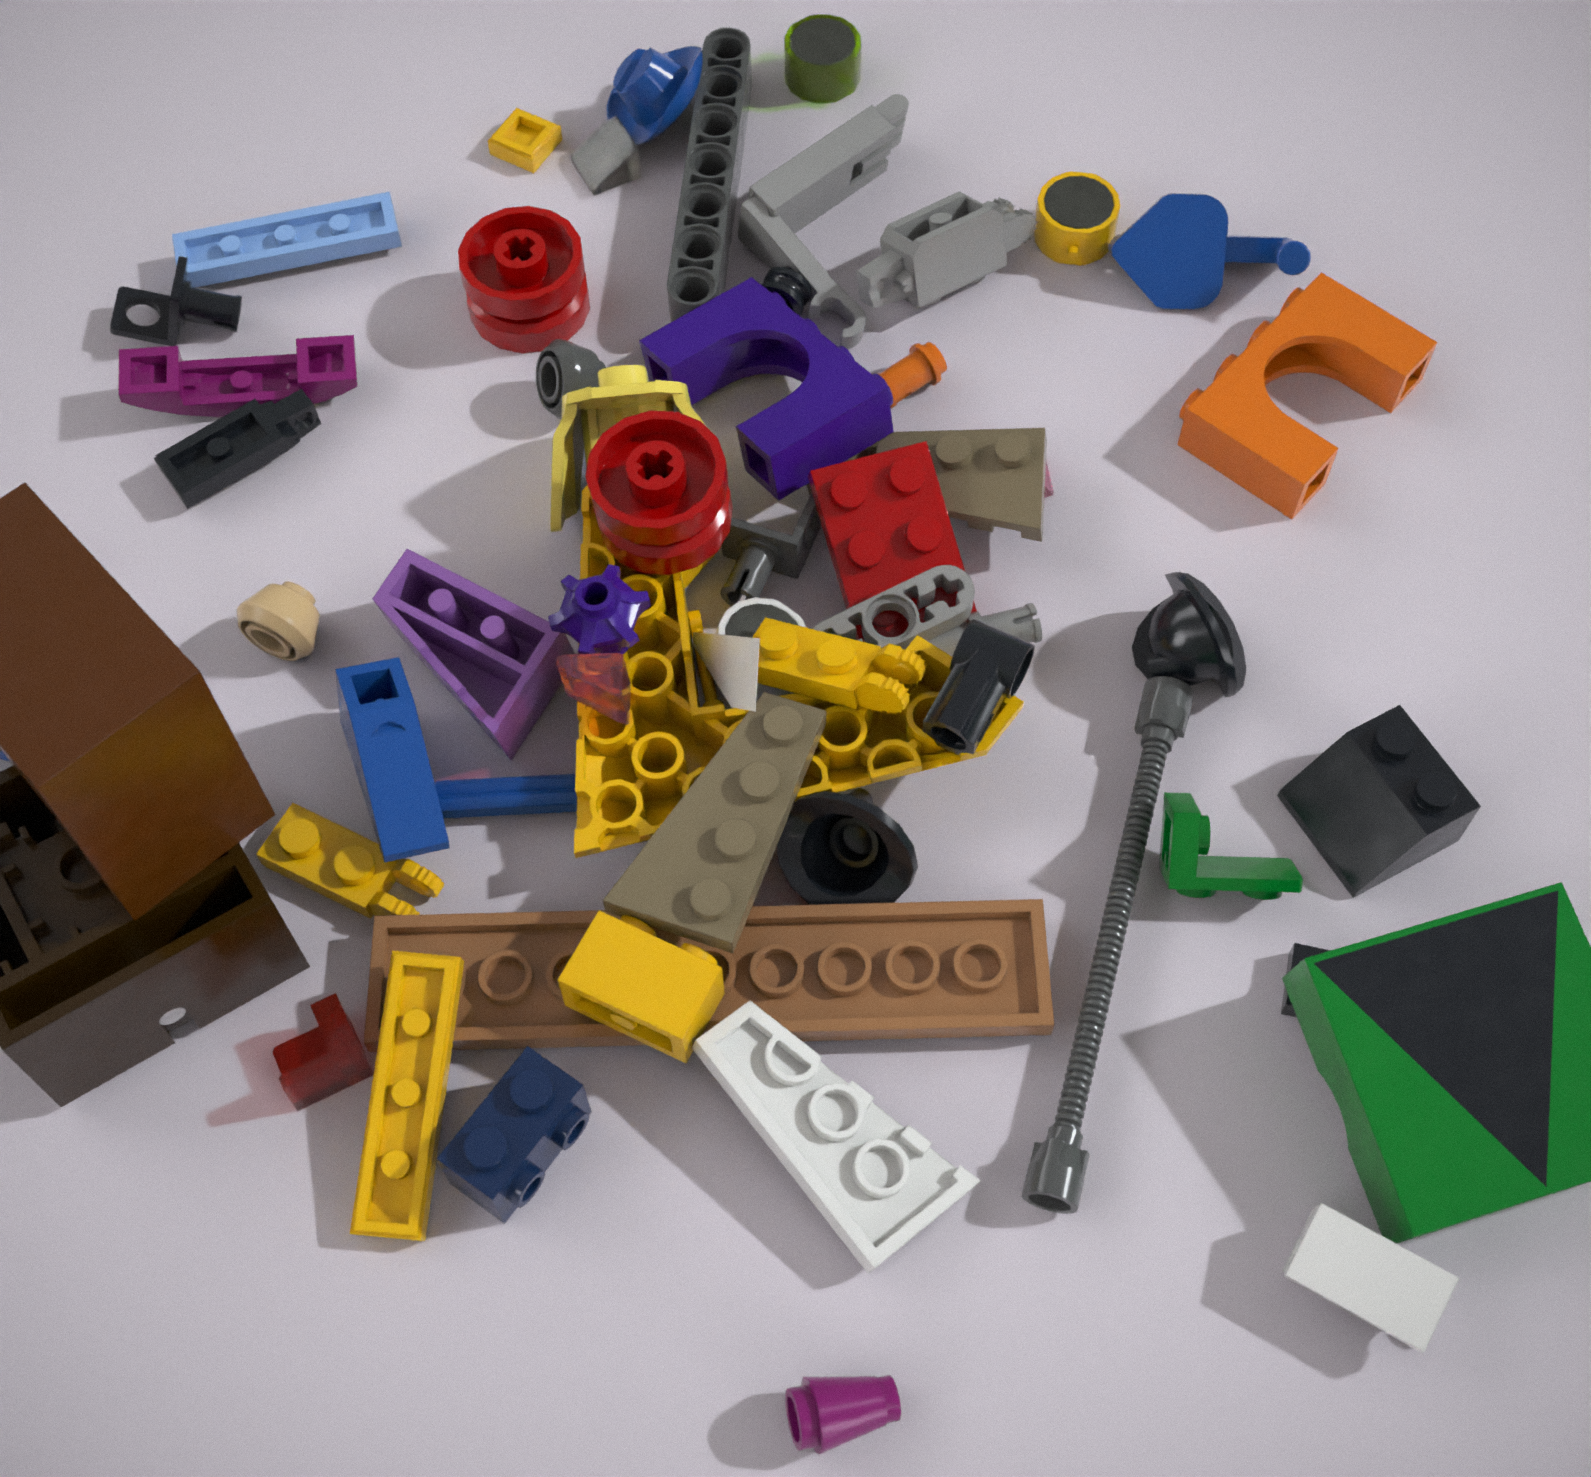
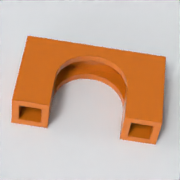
[1177,272,1438,520]

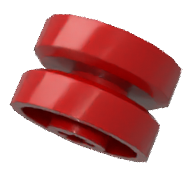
[458,206,590,353]
[585,410,733,575]

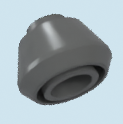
[536,339,606,419]

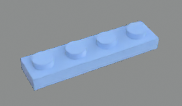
[172,192,402,288]

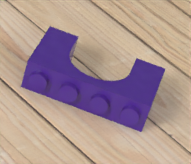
[639,277,894,501]

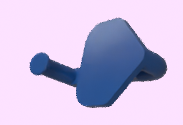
[1109,193,1311,309]

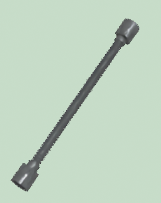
[1022,676,1194,1214]

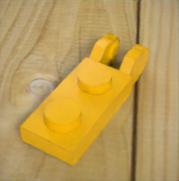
[752,617,927,715]
[256,802,444,919]

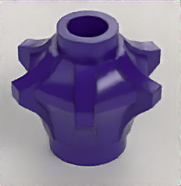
[548,564,651,661]

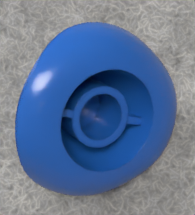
[606,46,703,146]

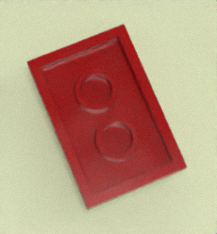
[808,441,977,642]

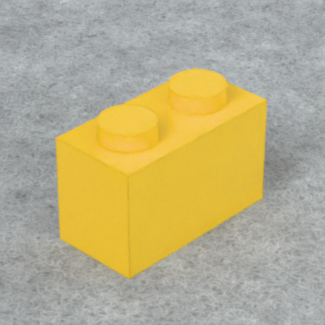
[558,910,725,1063]

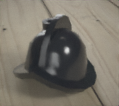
[1132,572,1246,698]
[777,788,918,905]

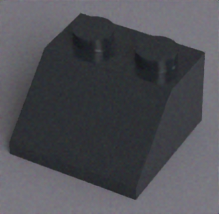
[1277,705,1481,898]

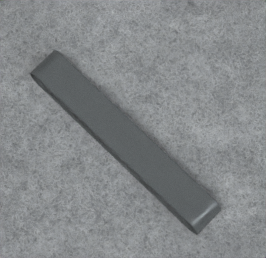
[667,27,752,322]

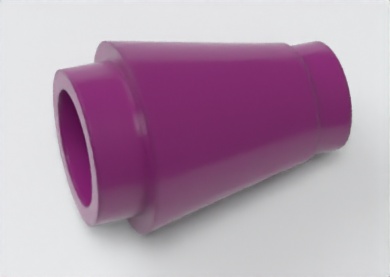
[785,1375,901,1455]

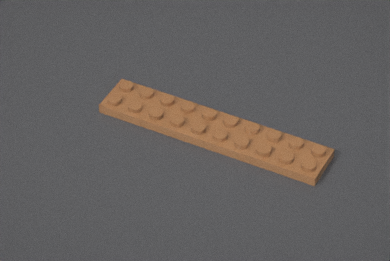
[364,899,1054,1052]

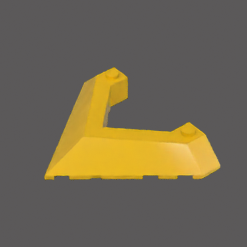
[574,485,1024,858]

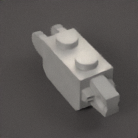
[857,191,1037,308]

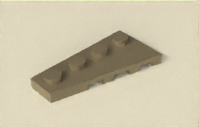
[807,428,1047,542]
[602,692,826,953]

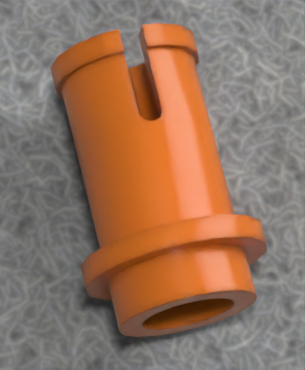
[877,342,947,408]

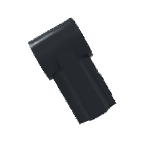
[923,619,1035,755]

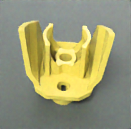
[550,365,705,532]

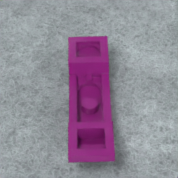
[118,335,358,417]

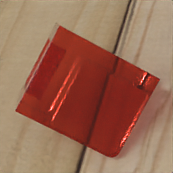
[273,993,374,1111]

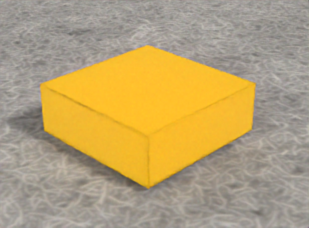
[487,107,563,173]

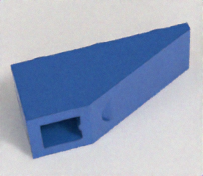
[335,657,450,863]

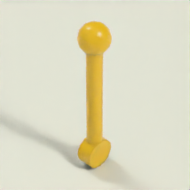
[687,610,726,709]

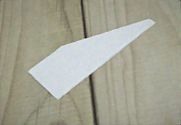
[693,632,760,712]

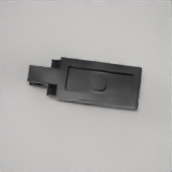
[153,389,321,509]

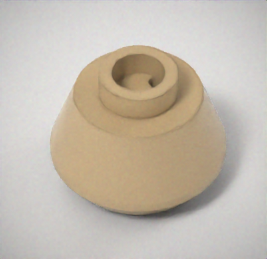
[237,581,320,661]

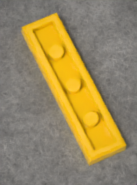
[350,951,464,1241]

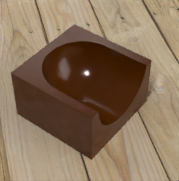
[0,482,276,921]

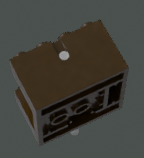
[0,765,310,1107]

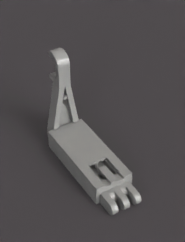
[737,94,909,349]

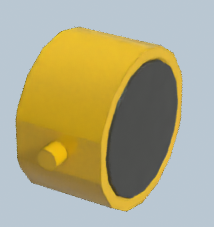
[1034,171,1120,266]

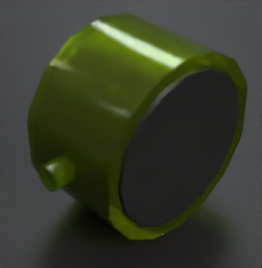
[784,14,861,103]

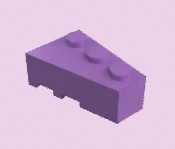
[372,549,578,760]

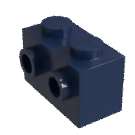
[436,1046,592,1224]

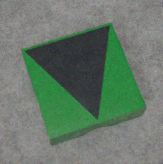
[1282,882,1591,1244]

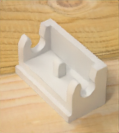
[1283,1203,1459,1353]

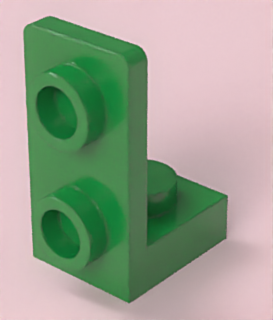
[1159,792,1303,900]

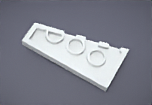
[692,1001,980,1274]

